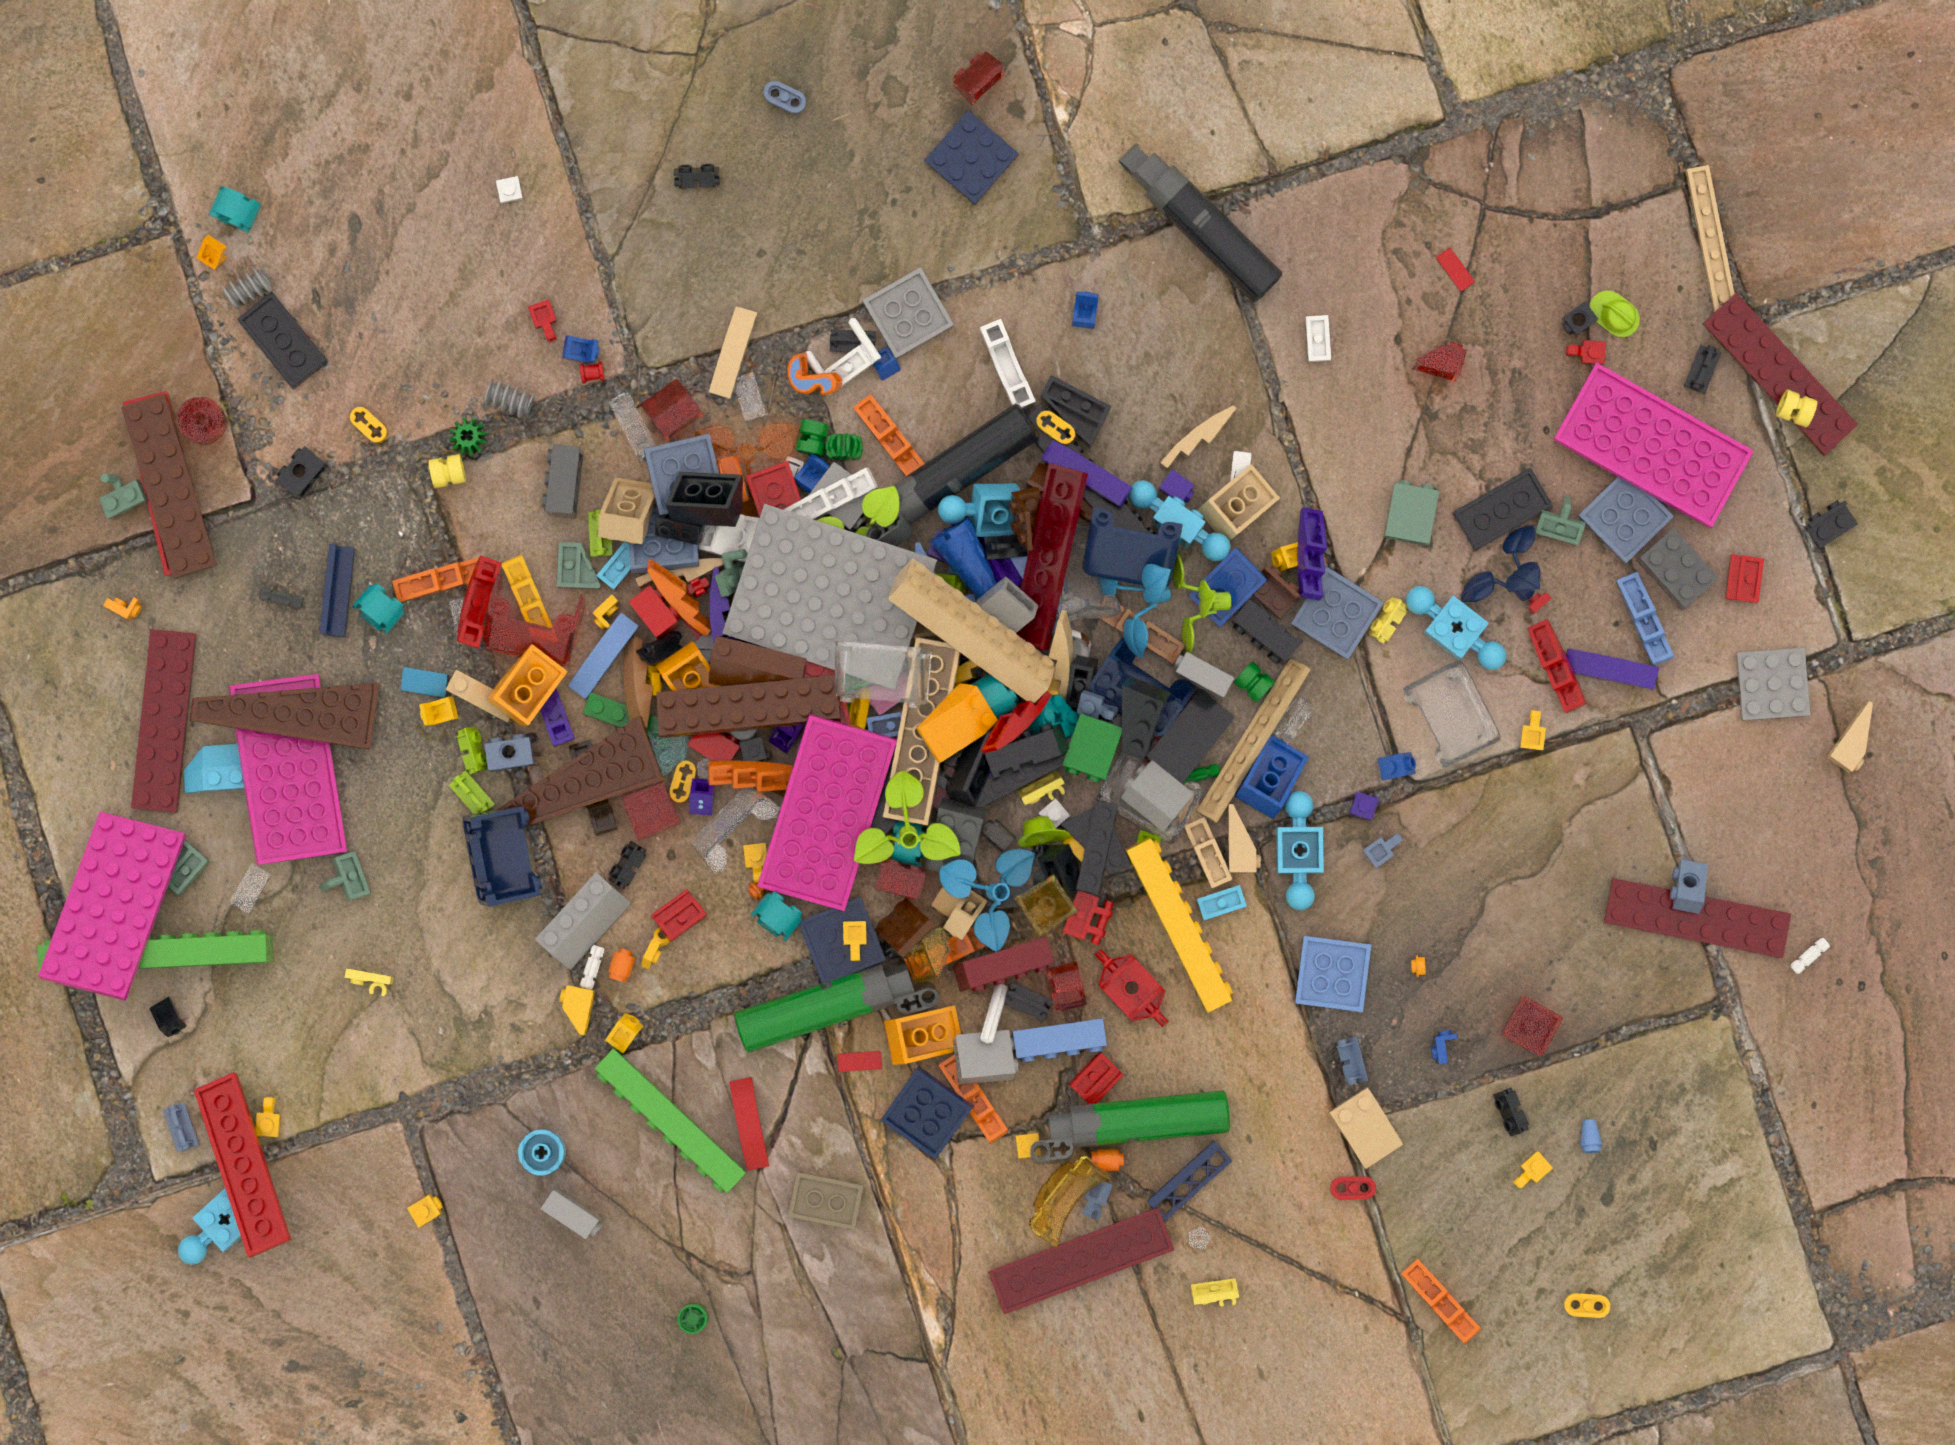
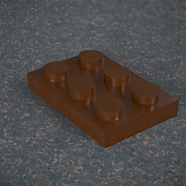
[874,898,934,957]

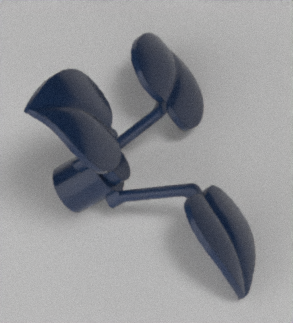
[1461,525,1540,603]

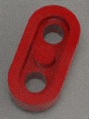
[1330,1176,1376,1200]

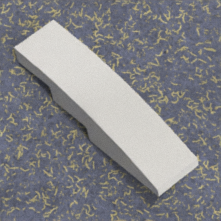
[784,467,879,520]

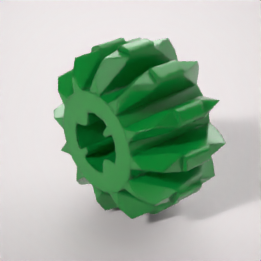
[449,418,487,456]
[825,433,863,461]

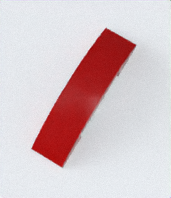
[457,556,502,649]
[729,1077,769,1171]

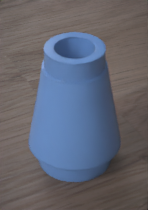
[1580,1119,1603,1153]

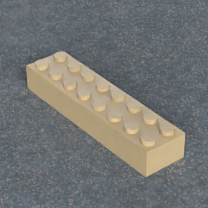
[888,558,1056,704]
[883,637,961,825]

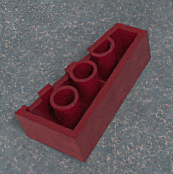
[952,937,1055,992]

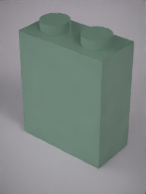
[1383,480,1439,546]

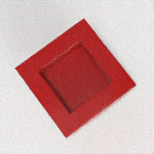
[1526,592,1552,615]

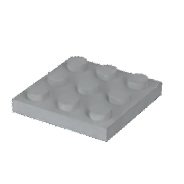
[862,267,954,359]
[1736,648,1810,721]

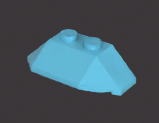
[184,744,244,793]

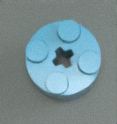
[518,1129,566,1176]

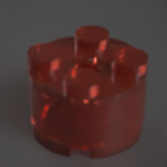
[178,397,227,445]
[1046,961,1087,1011]

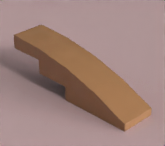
[1094,596,1185,664]
[623,637,653,728]

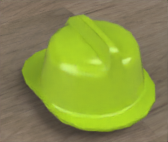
[1590,290,1640,337]
[1018,816,1071,848]

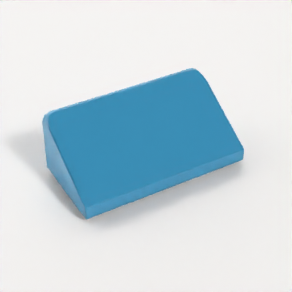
[401,667,449,698]

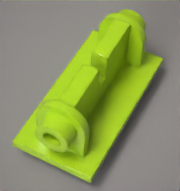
[588,510,613,557]
[456,726,488,775]
[449,770,495,814]

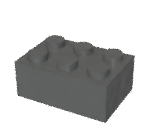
[542,444,584,519]
[1637,528,1719,611]
[924,797,986,872]

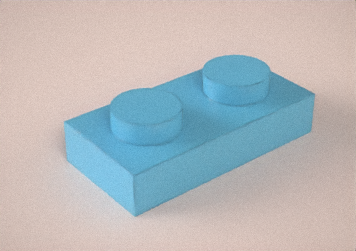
[596,541,631,591]
[1196,885,1247,921]

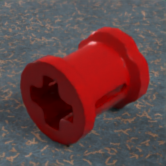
[579,361,605,384]

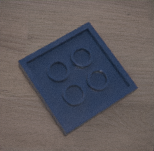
[924,110,1019,205]
[799,897,886,984]
[880,1066,974,1160]

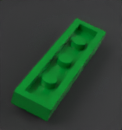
[583,692,671,745]

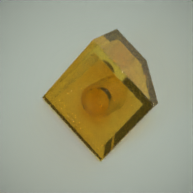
[1015,874,1078,936]
[905,926,951,984]

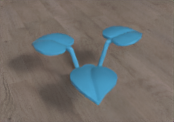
[1097,564,1171,658]
[939,849,1035,952]

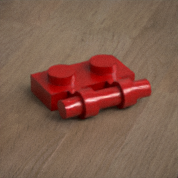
[1063,890,1114,946]

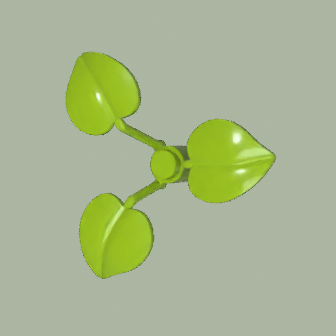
[816,486,900,536]
[1172,551,1231,654]
[854,771,960,864]

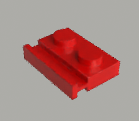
[1725,554,1764,604]
[651,889,707,942]
[1069,1051,1124,1104]

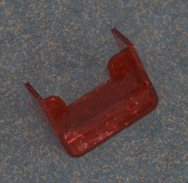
[483,574,586,667]

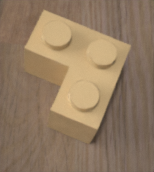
[931,887,988,940]

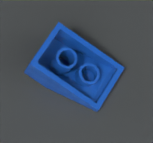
[1234,735,1309,819]

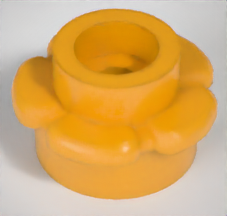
[1411,955,1426,977]

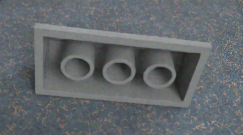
[535,872,631,970]

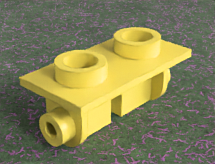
[1367,597,1408,644]

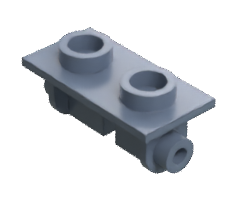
[1336,1036,1368,1085]
[163,1102,199,1153]

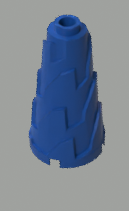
[930,517,997,599]

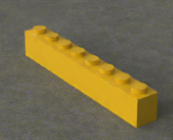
[1125,837,1233,1013]

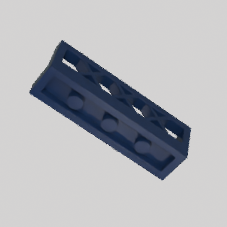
[319,543,355,638]
[1147,1140,1232,1221]

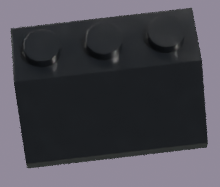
[666,472,743,527]
[945,730,992,807]

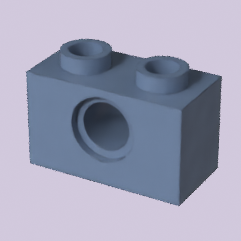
[484,734,535,772]
[1670,859,1708,914]

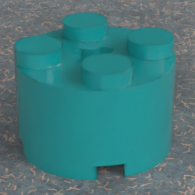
[208,186,262,233]
[352,583,405,635]
[972,673,1020,723]
[1027,694,1078,739]
[890,821,930,868]
[750,891,802,942]

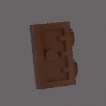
[1009,487,1040,551]
[1253,565,1300,619]

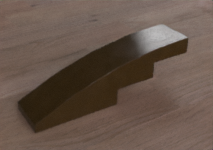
[569,740,617,836]

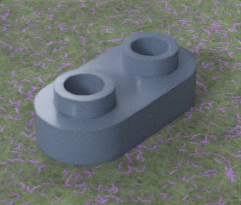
[764,81,806,114]

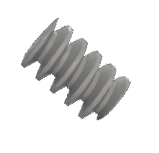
[221,265,272,309]
[484,379,535,419]

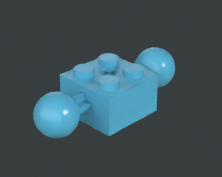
[1128,480,1231,561]
[938,483,1041,537]
[1406,586,1506,670]
[1276,791,1324,910]
[178,1180,275,1265]

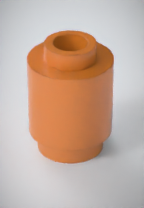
[608,948,636,983]
[1091,1148,1124,1172]

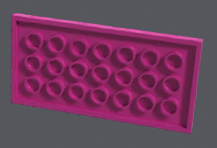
[1553,362,1754,529]
[228,674,347,865]
[757,714,897,911]
[38,811,186,1001]

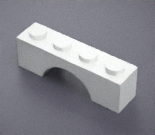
[980,319,1036,410]

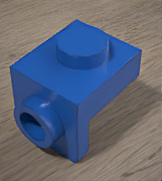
[1072,291,1099,329]
[562,335,599,363]
[794,454,830,494]
[1378,752,1416,781]
[1431,1030,1458,1064]

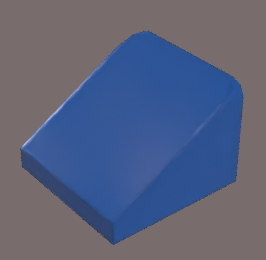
[873,346,901,380]

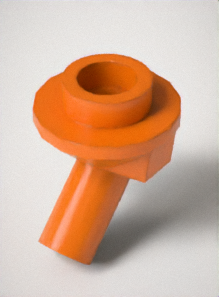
[748,882,773,901]

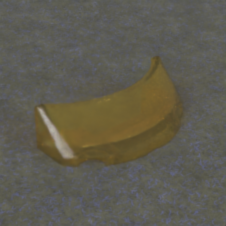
[1029,1155,1112,1248]

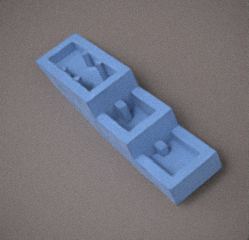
[1616,572,1674,666]
[568,613,639,699]

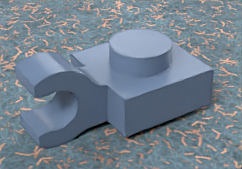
[1077,690,1119,720]
[1363,833,1403,868]
[1082,1176,1113,1220]

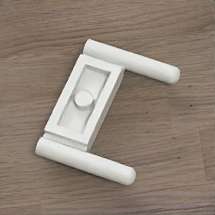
[806,318,882,395]

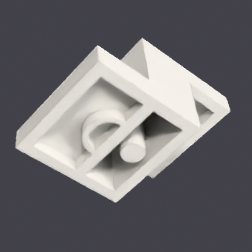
[698,514,759,562]

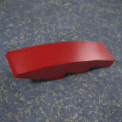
[1527,619,1587,713]
[981,691,1052,753]

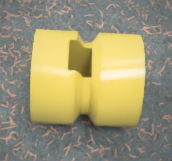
[1776,389,1817,428]
[429,454,466,488]

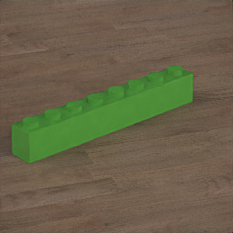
[594,1048,747,1193]

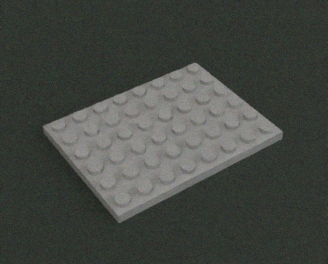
[723,504,937,689]

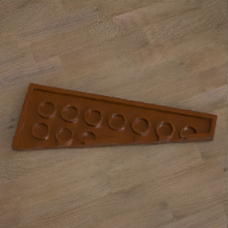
[189,683,379,750]
[496,716,664,826]

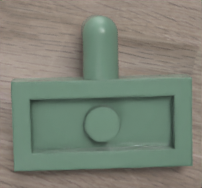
[99,473,148,519]
[1535,495,1585,546]
[715,549,747,597]
[319,851,370,902]

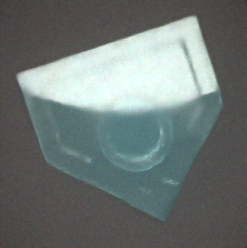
[648,732,688,778]

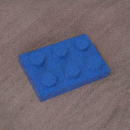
[1188,547,1268,627]

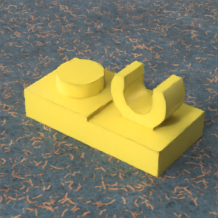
[1017,770,1065,805]
[345,969,394,996]
[1191,1278,1239,1307]

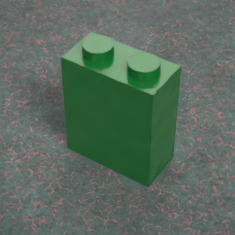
[1062,713,1122,783]

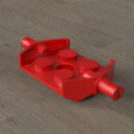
[1094,948,1169,1027]

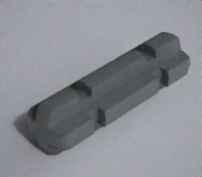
[259,588,304,609]

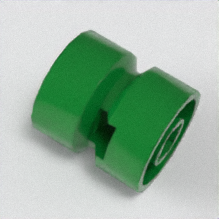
[795,419,830,457]
[1233,661,1275,703]
[677,1303,709,1334]

